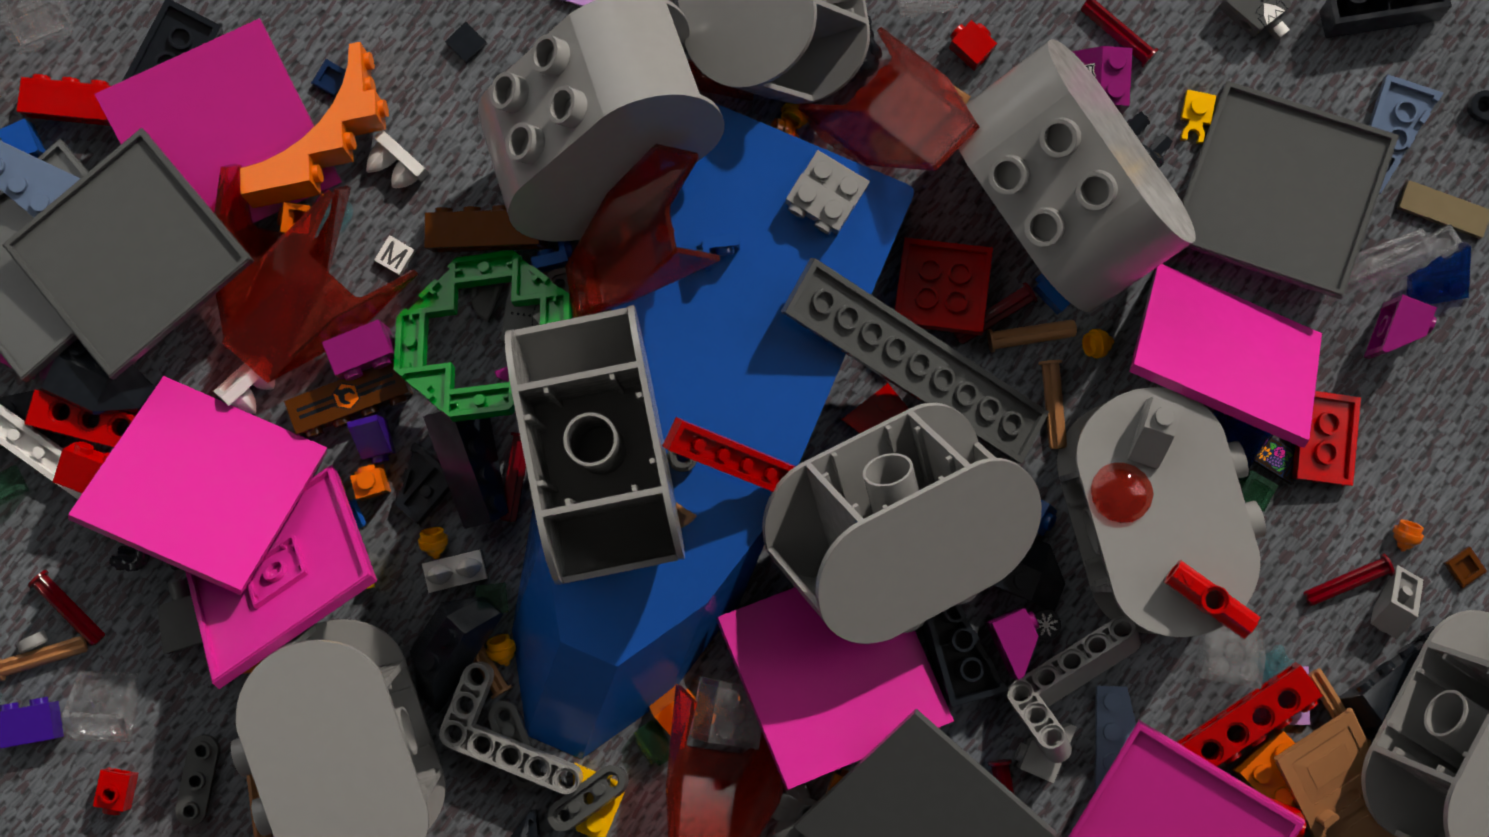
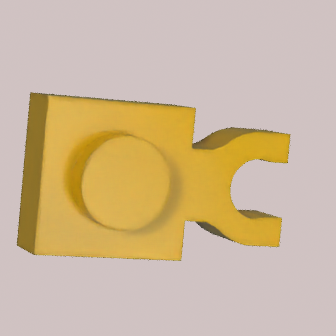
[1180,90,1216,145]

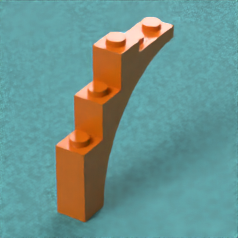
[240,42,389,208]

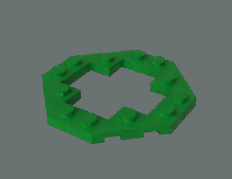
[394,250,573,422]

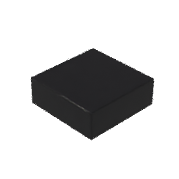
[445,22,487,64]

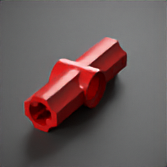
[1164,560,1260,639]

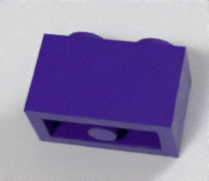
[0,697,64,749]

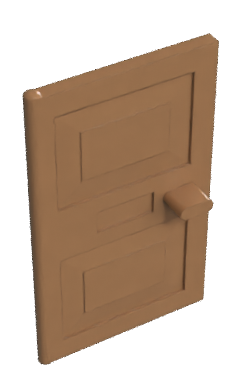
[1273,708,1397,837]

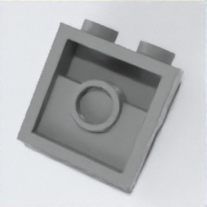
[785,150,870,235]

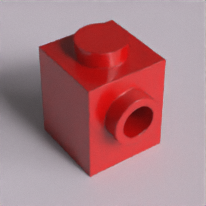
[949,20,997,71]
[93,767,139,815]

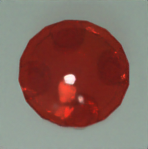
[1091,462,1154,523]

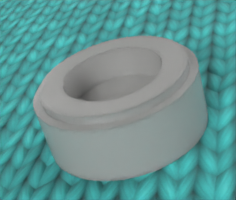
[15,630,48,653]

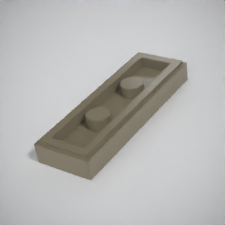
[1397,180,1489,239]

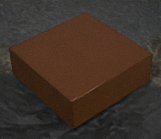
[1443,546,1487,588]

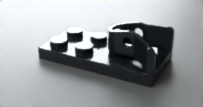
[122,0,223,81]

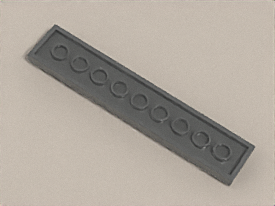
[781,258,1049,464]

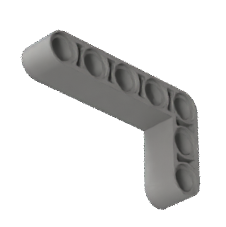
[1007,616,1141,763]
[439,661,583,794]

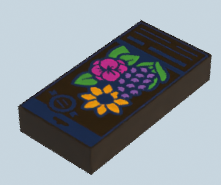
[1243,428,1296,485]

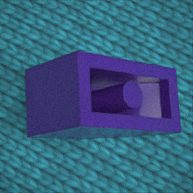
[347,414,396,465]

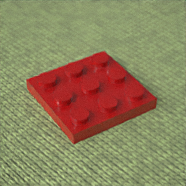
[895,238,993,336]

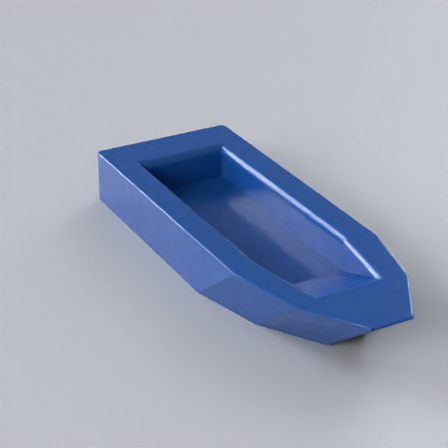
[512,103,914,759]

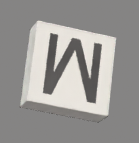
[374,235,416,276]

